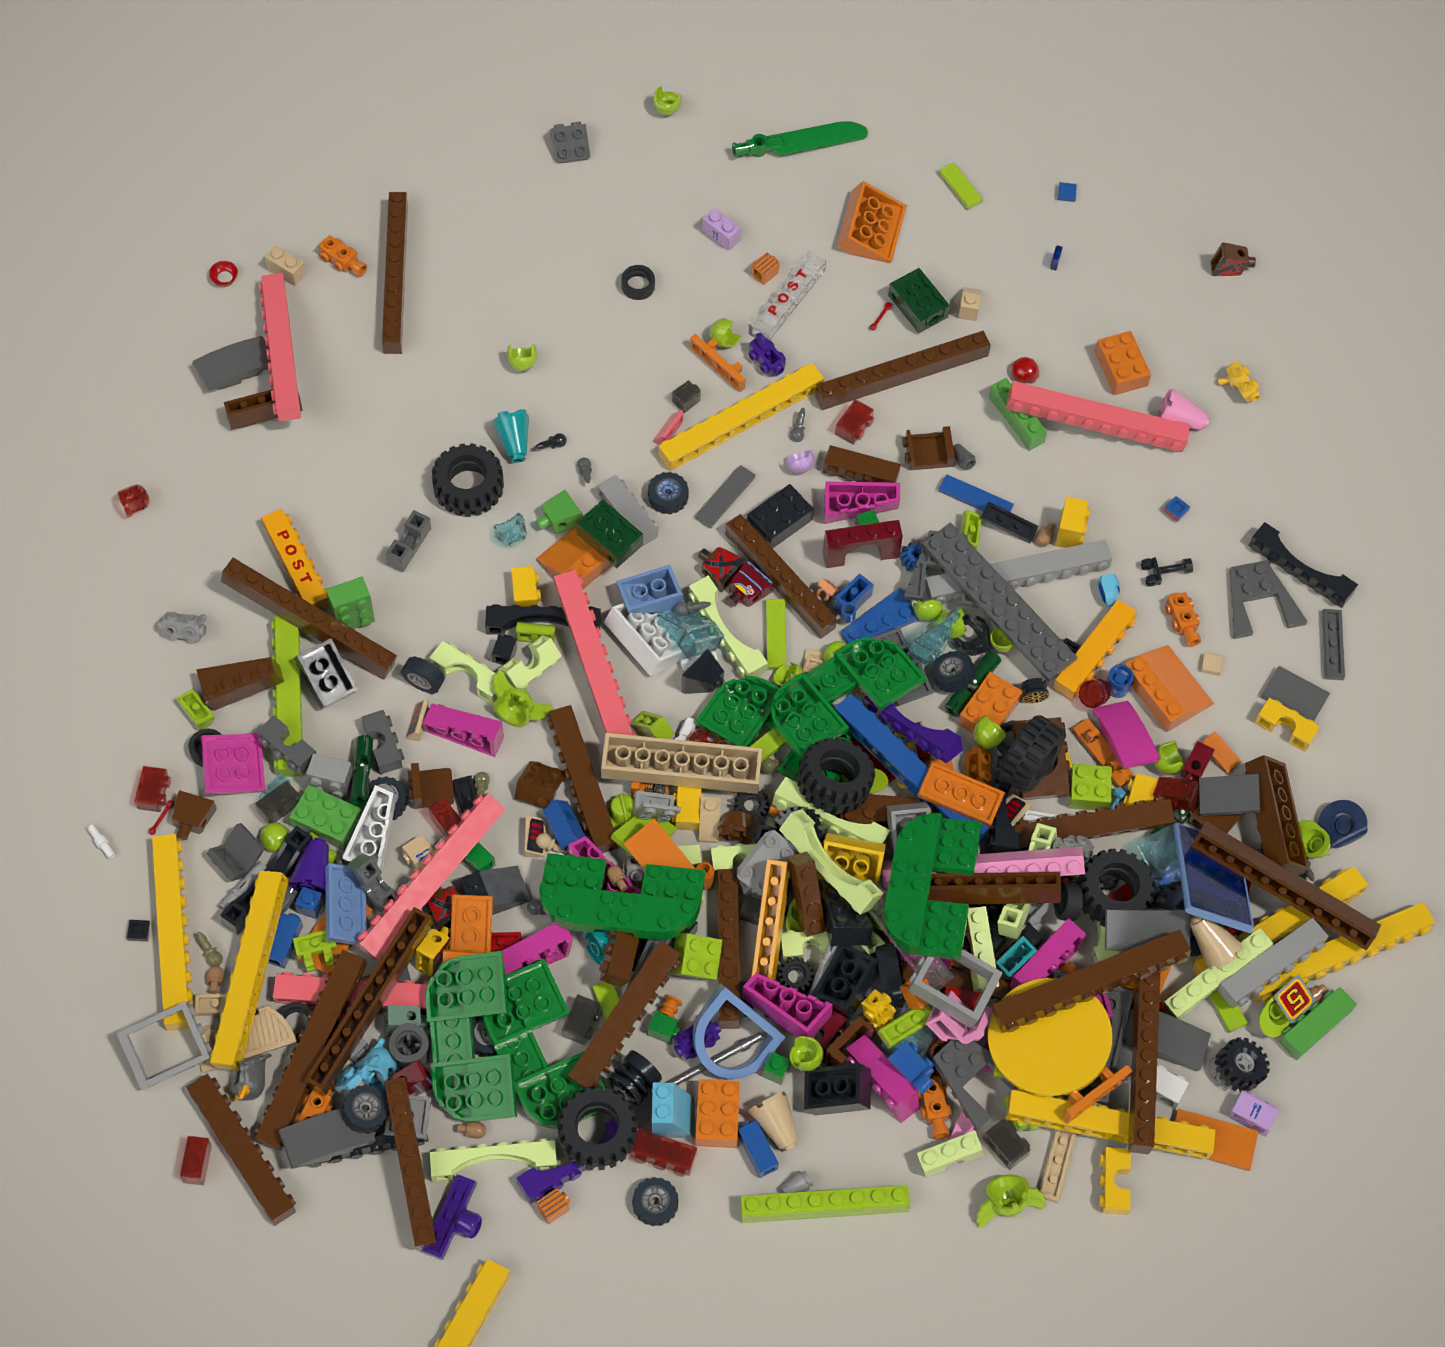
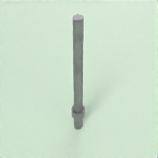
[666,1032,764,1086]

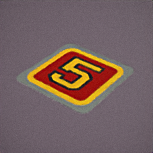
[1274,975,1316,1023]

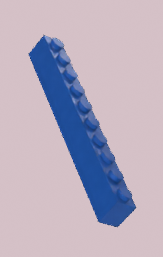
[834,694,990,840]

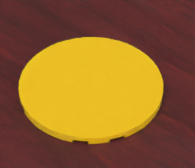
[988,978,1112,1097]

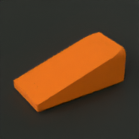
[1202,731,1241,774]

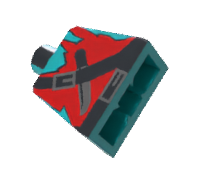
[995,936,1037,977]

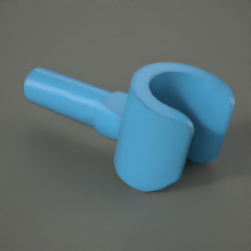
[1109,787,1126,809]

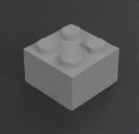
[306,753,354,799]

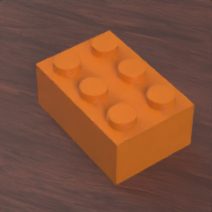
[1094,331,1151,395]
[958,672,1023,733]
[695,1079,740,1148]

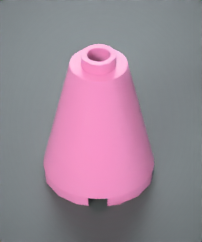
[1157,388,1209,430]

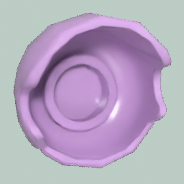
[786,450,815,473]

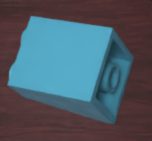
[652,1083,694,1138]

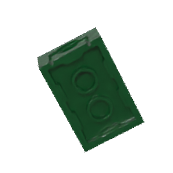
[888,268,950,333]
[576,499,643,568]

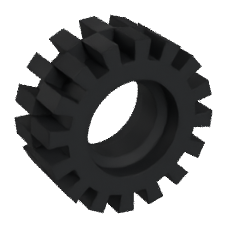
[734,788,770,817]
[778,957,814,994]

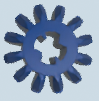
[900,541,928,572]

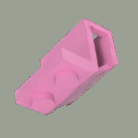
[925,990,992,1044]

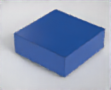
[1058,182,1077,202]

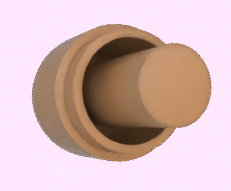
[1035,522,1055,547]
[607,865,628,892]
[207,966,224,994]
[1309,984,1327,1003]
[457,1122,486,1139]

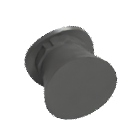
[389,1023,429,1070]

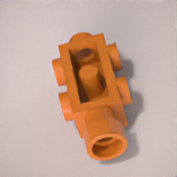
[318,235,367,277]
[1165,592,1202,647]
[963,746,992,786]
[917,1076,951,1140]
[294,1082,337,1124]

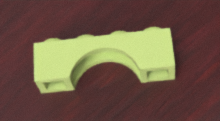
[429,641,498,705]
[965,906,999,992]

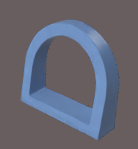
[693,983,785,1079]

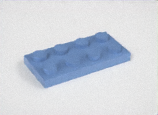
[325,863,367,945]

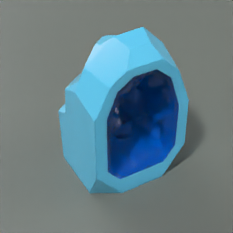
[1097,573,1120,607]

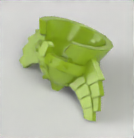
[492,670,553,727]
[976,1174,1046,1228]

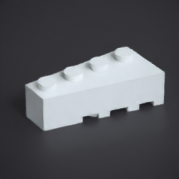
[342,785,397,875]

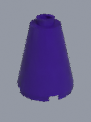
[288,838,329,895]

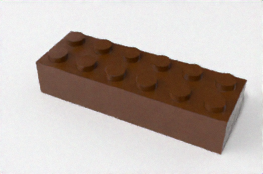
[1245,755,1309,875]

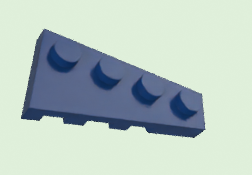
[842,587,918,644]

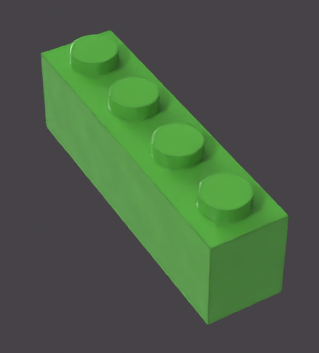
[989,378,1047,451]
[1280,987,1357,1060]

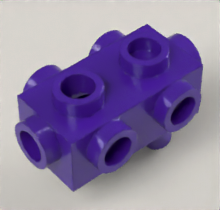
[748,333,786,376]
[673,1015,722,1060]

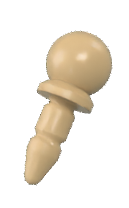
[536,833,567,855]

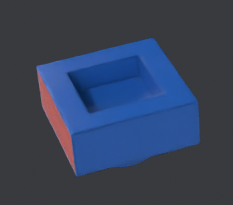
[1163,496,1190,522]

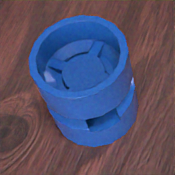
[1105,664,1134,698]

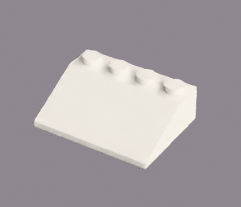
[604,603,699,676]

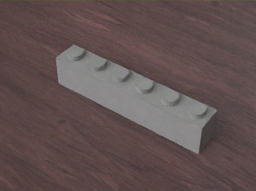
[1217,918,1328,1009]

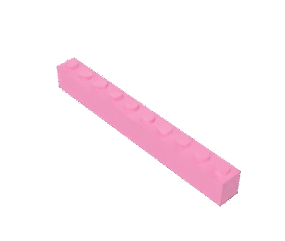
[882,847,1085,889]

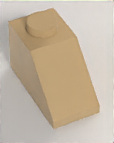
[958,287,981,321]
[699,797,721,843]

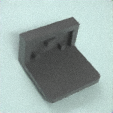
[550,121,590,163]
[207,823,264,881]

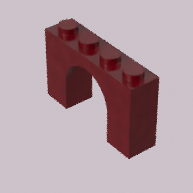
[822,520,903,568]

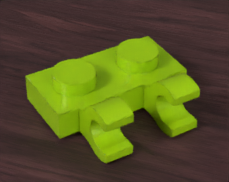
[293,930,337,972]

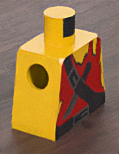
[415,927,451,977]

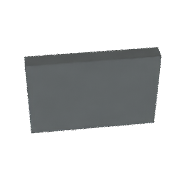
[1261,666,1330,721]
[1199,774,1260,816]

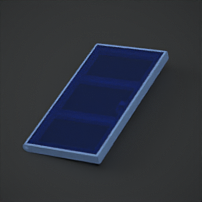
[1173,823,1254,933]

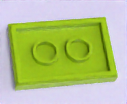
[611,815,678,856]

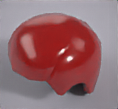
[1011,357,1039,384]

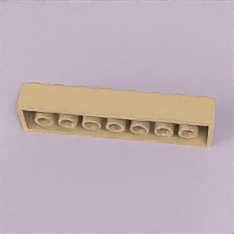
[601,733,762,794]

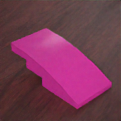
[1093,701,1160,769]

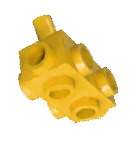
[1218,361,1261,403]
[861,989,896,1032]

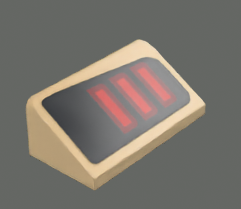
[406,699,429,742]
[994,794,1031,827]
[525,816,546,857]

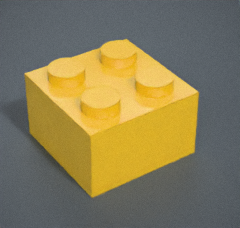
[1055,496,1090,548]

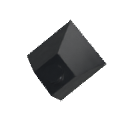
[682,649,725,694]

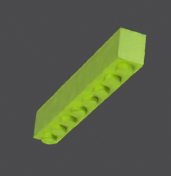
[740,1185,910,1223]

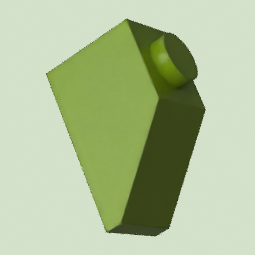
[631,711,675,739]

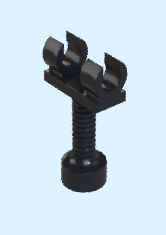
[1141,557,1193,587]

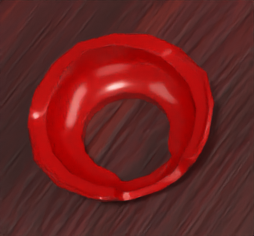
[209,261,238,287]

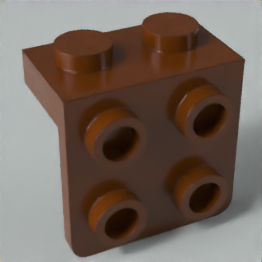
[514,761,565,809]
[408,763,454,809]

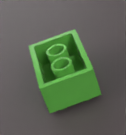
[326,576,375,629]
[289,785,362,850]

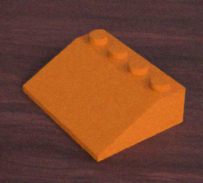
[837,181,907,264]
[536,528,612,590]
[1125,645,1214,732]

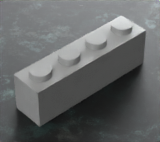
[597,475,659,547]

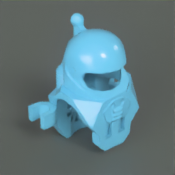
[335,1038,397,1093]

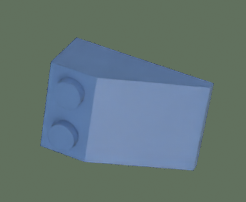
[616,565,683,613]

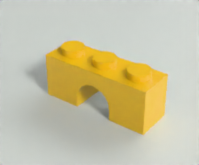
[1255,698,1320,752]
[1099,1147,1131,1215]

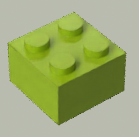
[1069,764,1112,811]
[670,933,722,980]

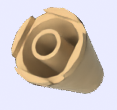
[1190,915,1242,970]
[748,1091,798,1151]

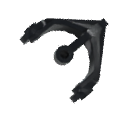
[951,614,993,656]

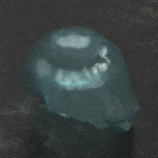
[493,513,527,547]

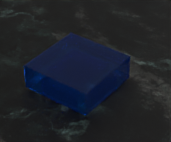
[1050,245,1063,271]

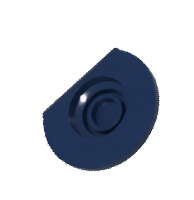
[1318,800,1368,848]

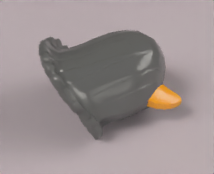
[230,1053,272,1102]

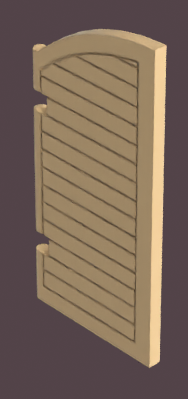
[196,1005,297,1073]

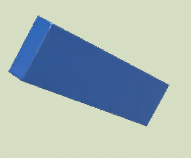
[938,474,1014,512]

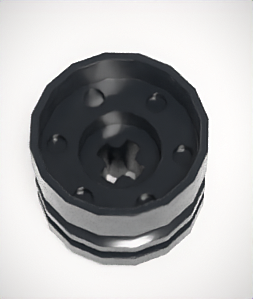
[607,1050,662,1105]

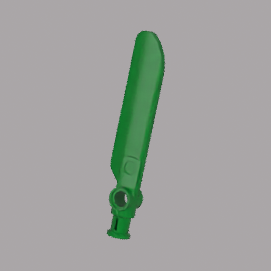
[732,121,868,158]

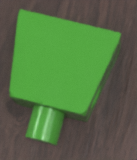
[536,490,582,534]

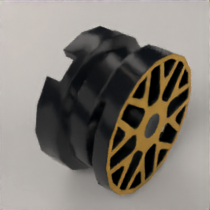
[1020,678,1049,703]

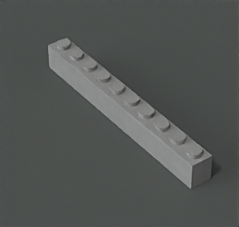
[924,539,1112,605]

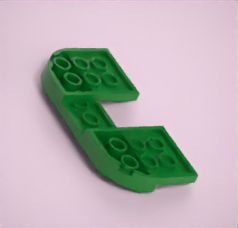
[771,637,927,760]
[695,676,852,782]
[884,813,982,960]
[539,853,706,940]
[426,951,517,1122]
[482,959,606,1129]

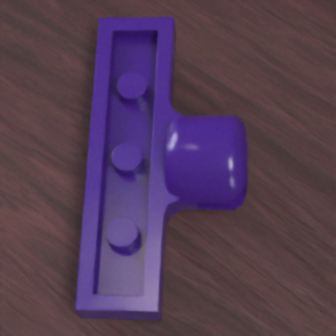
[422,1174,482,1260]

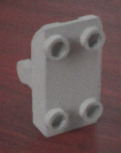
[737,830,798,896]

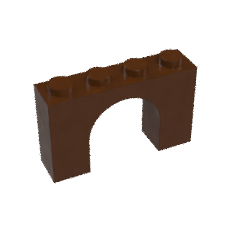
[1012,717,1071,800]

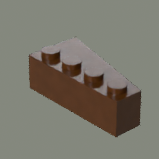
[196,657,284,711]
[837,794,917,829]

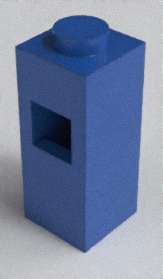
[543,799,585,851]
[268,913,303,969]
[738,1120,779,1178]

